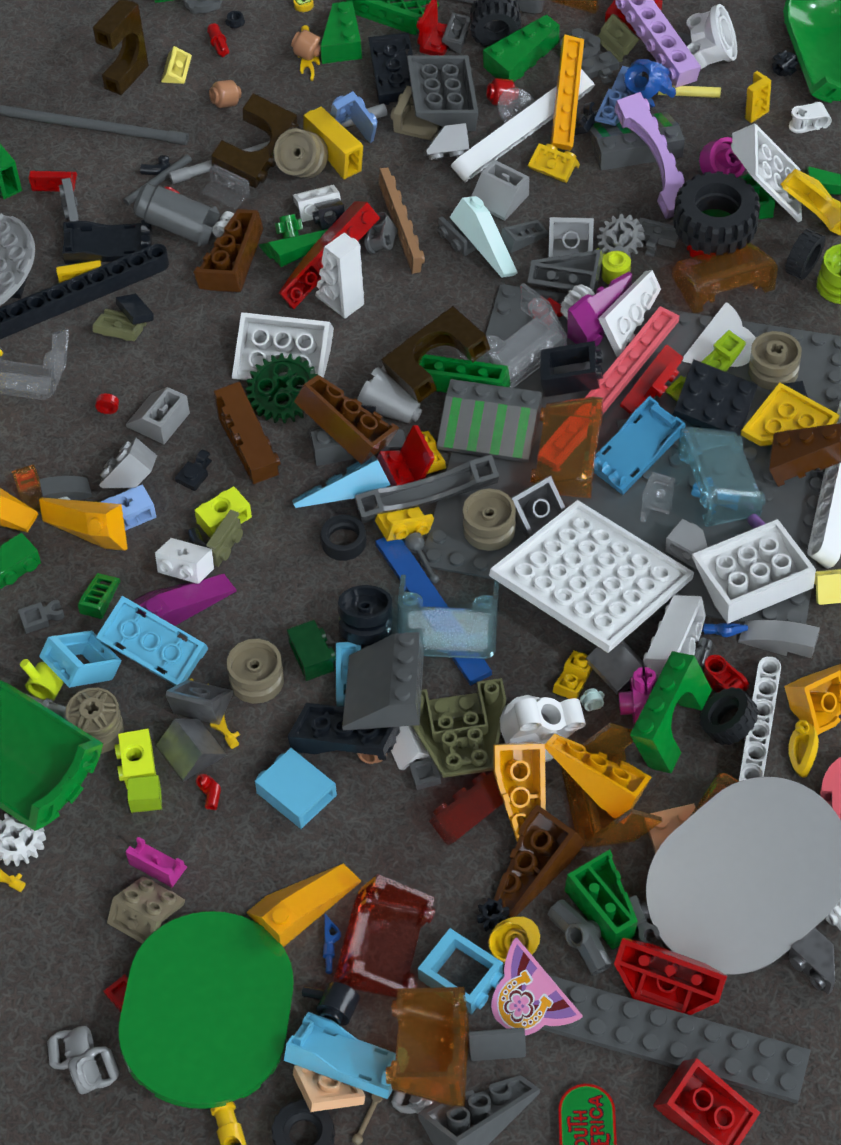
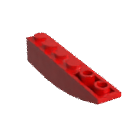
[279,201,380,309]

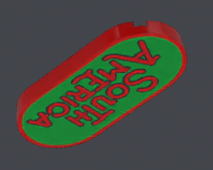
[558,1084,617,1145]

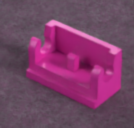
[125,837,187,888]

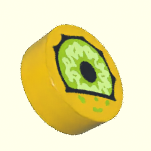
[293,0,314,12]

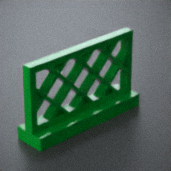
[346,0,439,36]

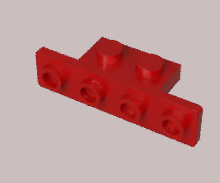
[620,345,684,415]

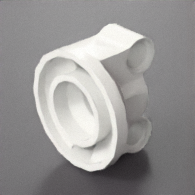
[686,4,737,69]
[500,695,586,762]

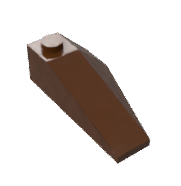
[494,805,586,918]

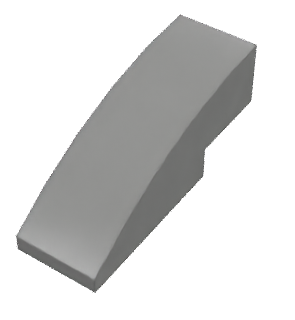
[738,620,820,658]

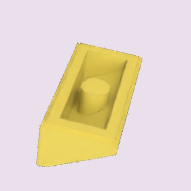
[161,46,192,84]

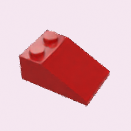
[653,1058,760,1145]

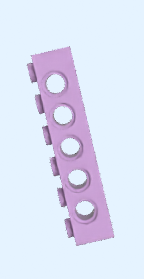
[615,0,701,88]

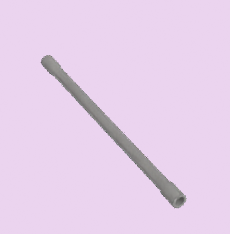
[169,103,387,184]

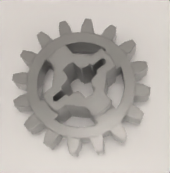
[597,214,645,258]

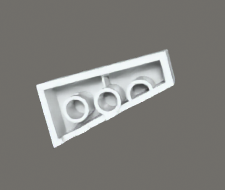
[643,595,706,680]

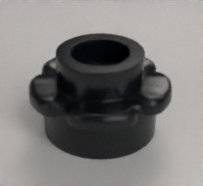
[225,11,245,28]

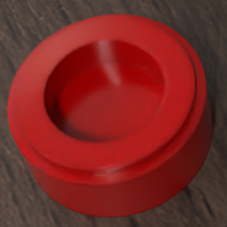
[95,393,119,414]

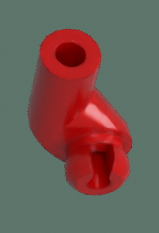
[196,774,221,810]

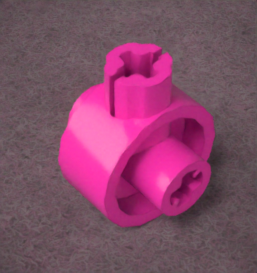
[699,137,745,178]
[619,667,657,725]

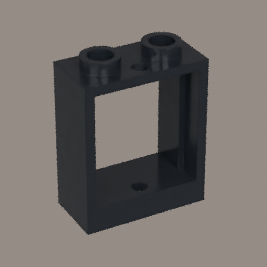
[541,341,603,397]

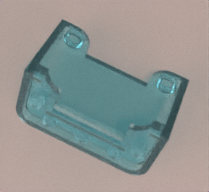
[678,427,765,527]

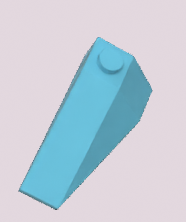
[292,455,391,508]

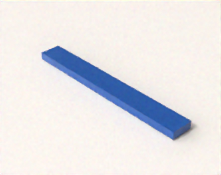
[376,537,492,686]

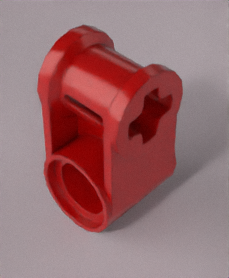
[703,655,749,693]

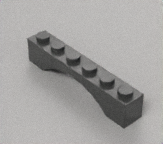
[355,454,499,523]

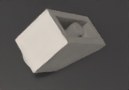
[665,519,708,570]

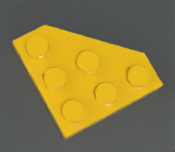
[741,382,840,446]

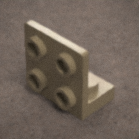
[107,877,185,944]

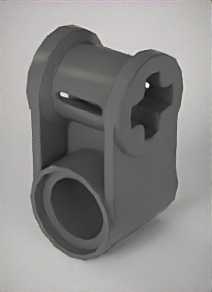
[365,212,398,254]

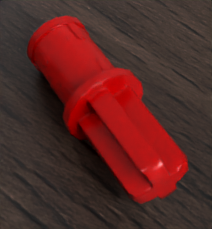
[207,23,229,57]

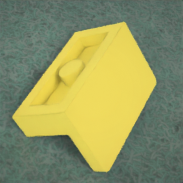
[814,569,841,605]

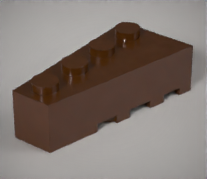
[294,375,400,465]

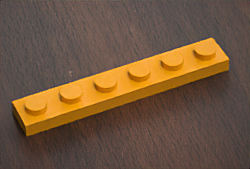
[551,35,584,151]

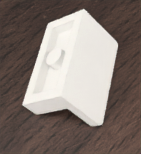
[391,726,431,770]

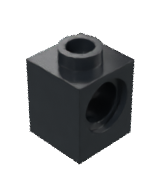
[312,198,345,230]

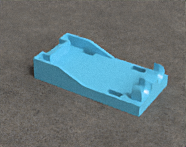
[96,596,208,686]
[284,1012,409,1099]

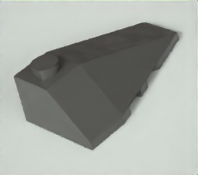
[418,1075,540,1145]

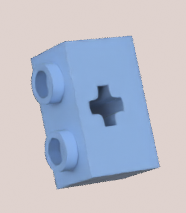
[101,484,156,531]

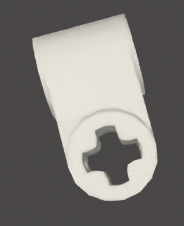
[789,102,832,133]

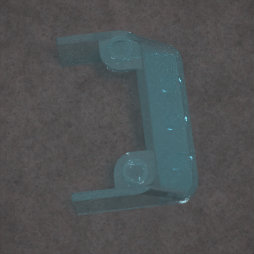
[397,575,499,659]

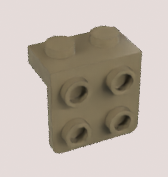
[391,86,440,140]

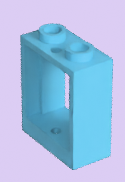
[39,630,122,688]
[418,928,504,1015]

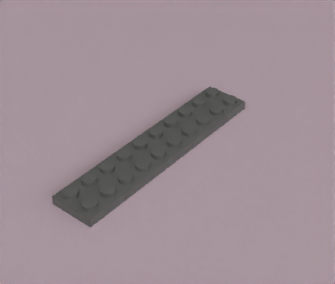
[541,975,811,1104]

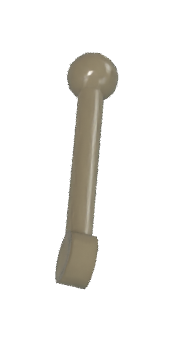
[352,1094,383,1145]

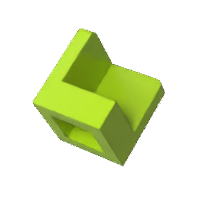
[127,775,162,813]

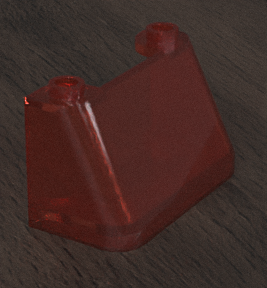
[334,874,435,1000]

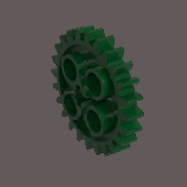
[246,353,318,424]

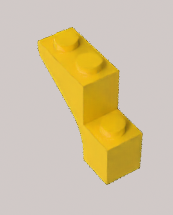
[780,168,841,236]

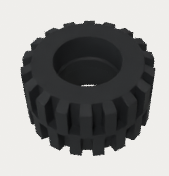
[470,0,522,47]

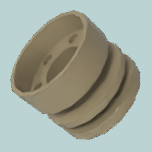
[66,687,124,754]

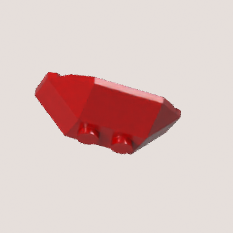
[614,938,727,1015]

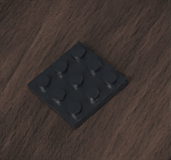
[672,359,758,441]

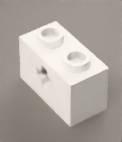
[155,538,214,584]

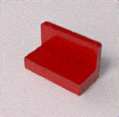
[29,171,77,192]

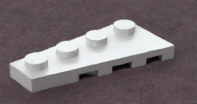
[598,270,661,357]

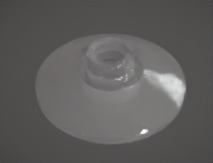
[498,88,535,123]

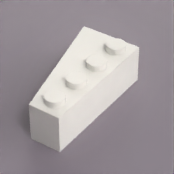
[315,233,364,318]

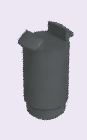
[133,184,220,246]

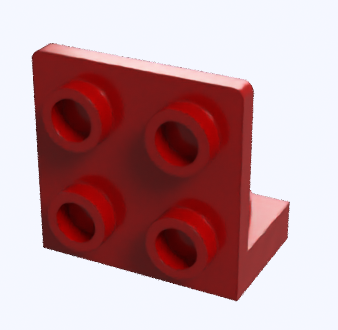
[417,0,449,55]
[377,425,435,487]

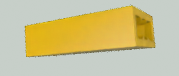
[303,106,363,179]

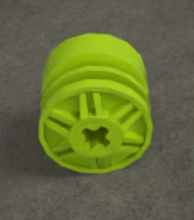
[816,244,841,304]

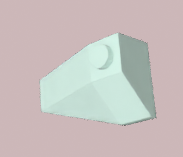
[450,196,518,278]

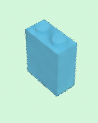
[255,748,337,829]

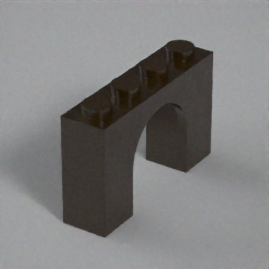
[93,0,149,96]
[211,93,299,188]
[381,306,490,403]

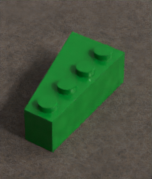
[483,14,560,82]

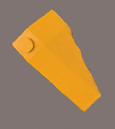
[0,488,39,532]
[39,498,128,551]
[784,664,841,735]
[545,733,652,821]
[493,742,546,842]
[247,863,361,947]

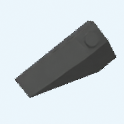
[308,427,406,466]

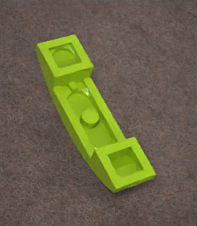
[665,330,746,401]

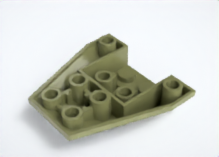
[412,678,506,778]

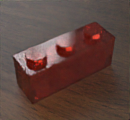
[429,771,504,845]

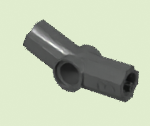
[547,900,612,976]

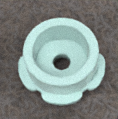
[580,688,604,711]

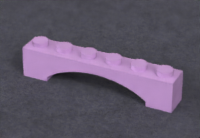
[615,92,685,219]

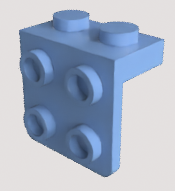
[330,91,377,143]

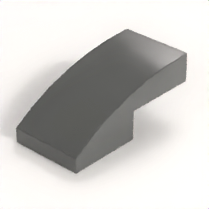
[39,476,92,500]

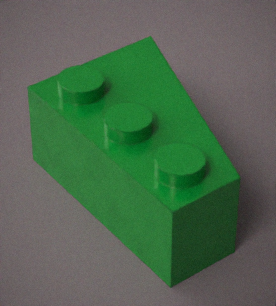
[320,1,362,64]

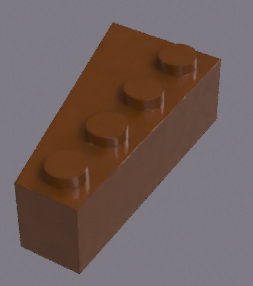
[194,209,264,292]
[214,381,281,484]

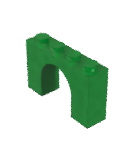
[630,651,712,774]

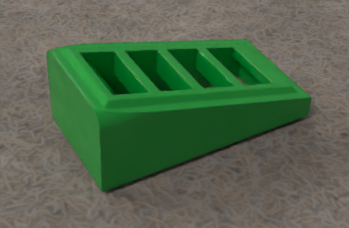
[78,573,120,619]

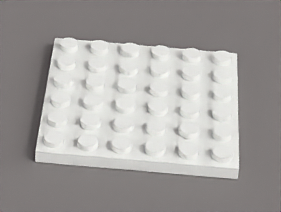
[489,500,694,653]

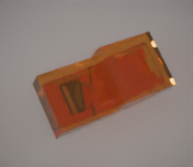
[12,464,43,511]

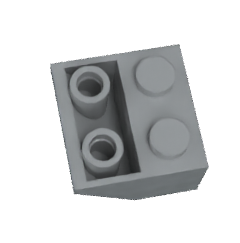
[423,123,469,160]
[471,160,529,221]
[126,387,190,444]
[99,438,157,488]

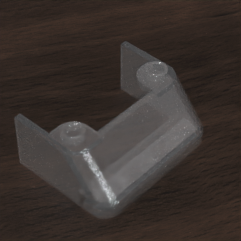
[460,283,567,388]
[0,328,69,400]

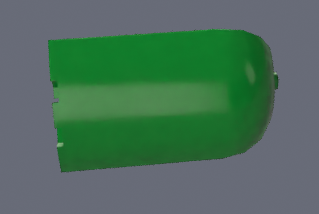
[783,0,841,103]
[0,680,103,831]

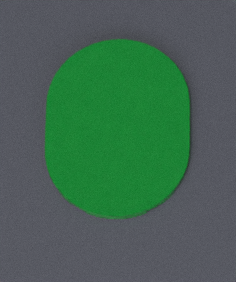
[119,911,294,1109]

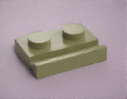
[596,14,640,62]
[93,309,147,341]
[207,509,243,567]

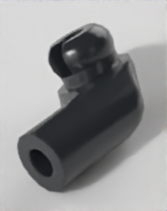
[140,155,171,175]
[188,528,209,548]

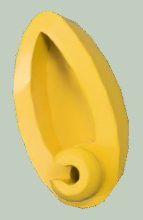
[789,720,819,778]

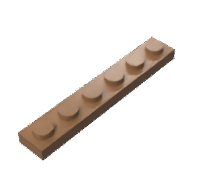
[379,167,425,274]

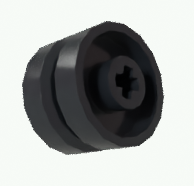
[338,585,393,646]

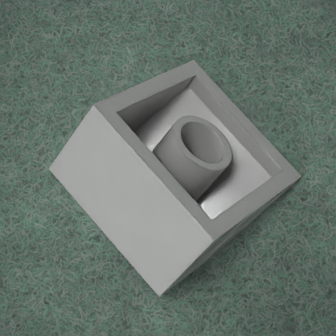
[549,217,594,257]

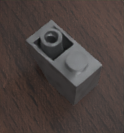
[788,928,835,995]

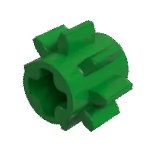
[275,214,303,238]

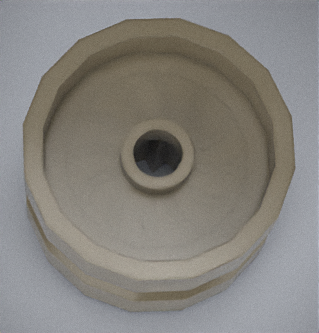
[274,128,328,179]
[748,331,802,390]
[463,488,516,551]
[227,639,284,704]

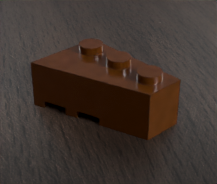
[769,423,841,487]

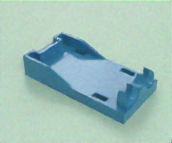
[587,396,685,495]

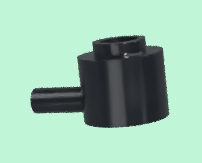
[302,982,360,1026]

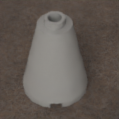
[357,367,422,424]

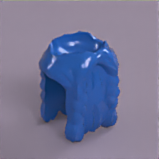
[624,59,676,108]

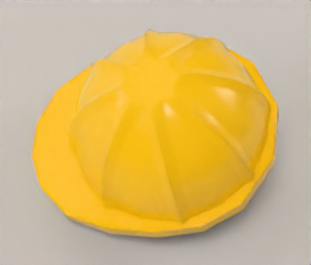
[488,916,540,964]

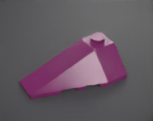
[567,272,632,347]
[132,574,237,626]

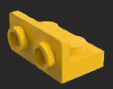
[745,71,771,123]
[528,143,580,183]
[375,507,434,541]

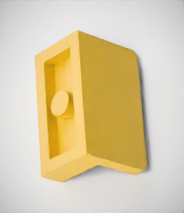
[56,260,101,283]

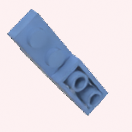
[595,66,642,126]

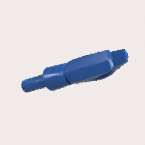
[702,623,748,637]
[323,914,341,974]

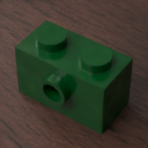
[287,620,336,681]

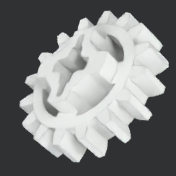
[0,813,46,866]

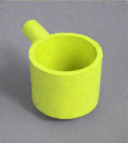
[596,248,631,284]
[20,659,64,701]

